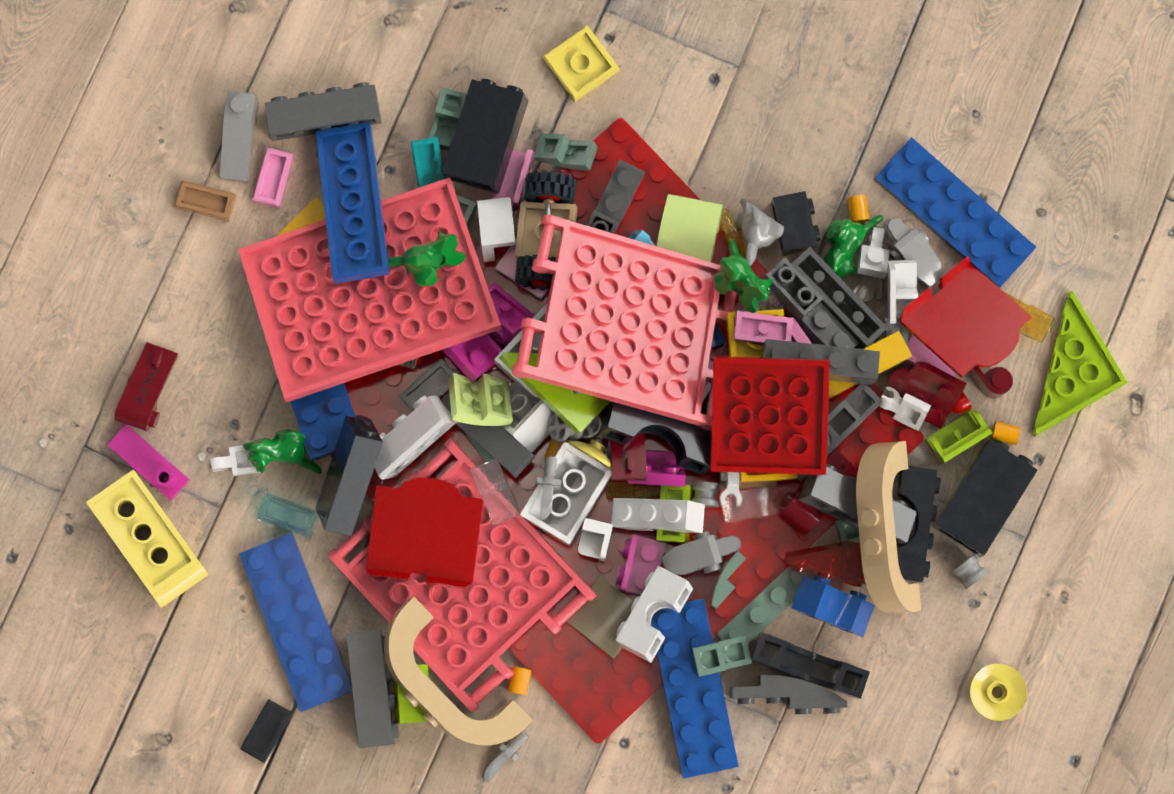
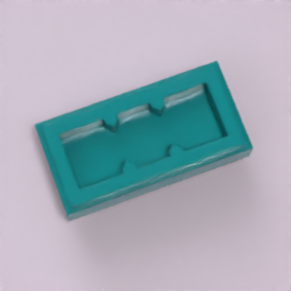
[410,136,445,188]

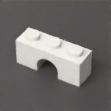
[611,498,705,533]
[616,566,693,663]

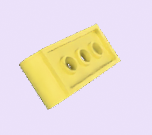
[86,469,208,608]

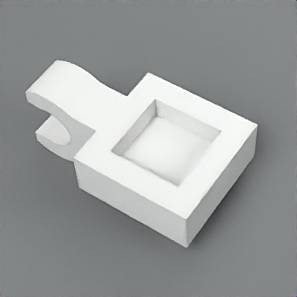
[857,227,889,279]
[879,386,931,431]
[210,445,259,476]
[720,472,742,507]

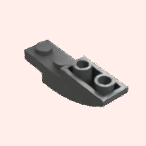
[586,160,646,234]
[764,258,859,348]
[797,384,883,482]
[730,675,848,714]

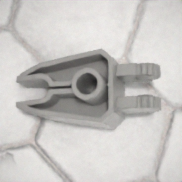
[883,217,943,287]
[662,531,742,575]

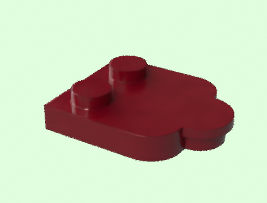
[888,361,967,429]

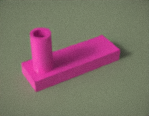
[108,424,190,501]

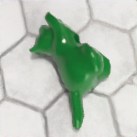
[823,215,884,277]
[388,230,466,287]
[714,239,773,313]
[243,429,322,474]

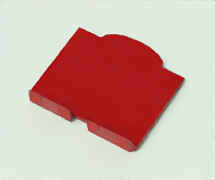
[900,256,1032,378]
[366,477,484,589]

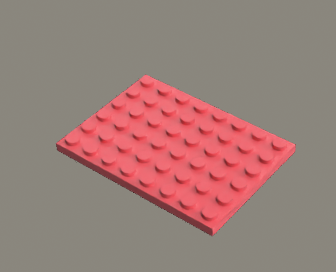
[238,177,502,403]

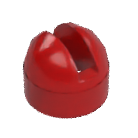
[952,392,972,414]

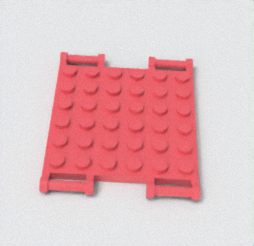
[512,215,737,431]
[327,438,597,712]

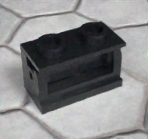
[771,191,821,256]

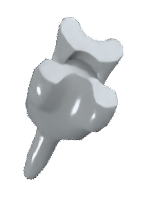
[732,198,784,266]

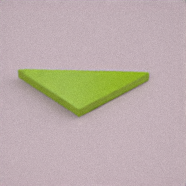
[1032,290,1128,437]
[499,352,611,435]

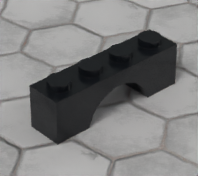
[599,401,712,475]
[897,466,941,584]
[751,632,870,699]

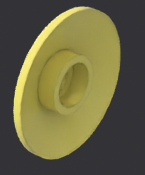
[566,439,612,469]
[970,664,1027,721]

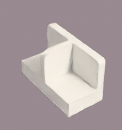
[477,197,516,262]
[887,260,918,324]
[578,518,613,562]

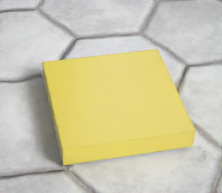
[543,25,620,102]

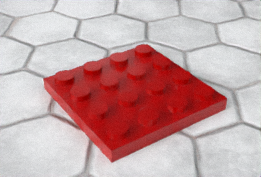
[711,356,830,475]

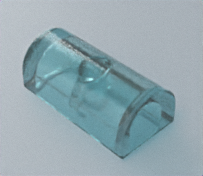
[257,493,319,539]

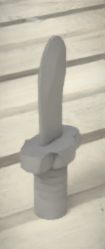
[536,456,562,520]
[484,731,529,782]

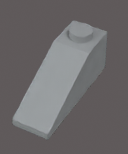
[220,90,259,182]

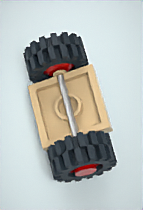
[515,171,578,291]

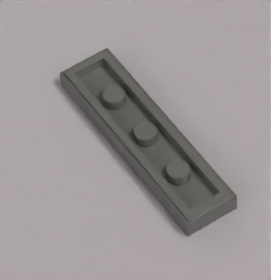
[441,392,535,478]

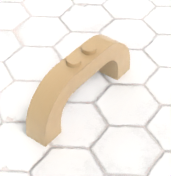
[856,441,921,613]
[384,597,533,746]

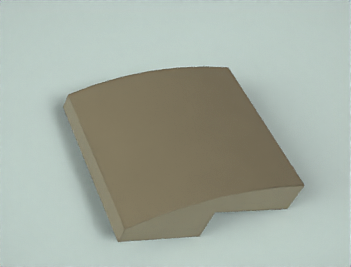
[566,576,634,659]

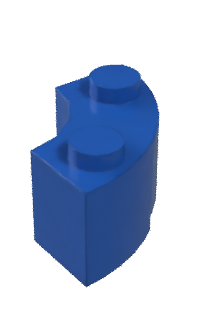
[791,575,875,637]

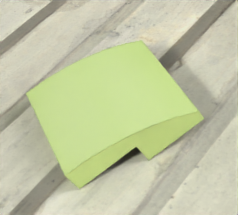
[657,194,723,262]
[448,373,513,426]

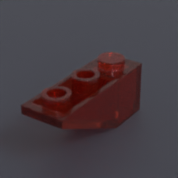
[784,540,866,587]

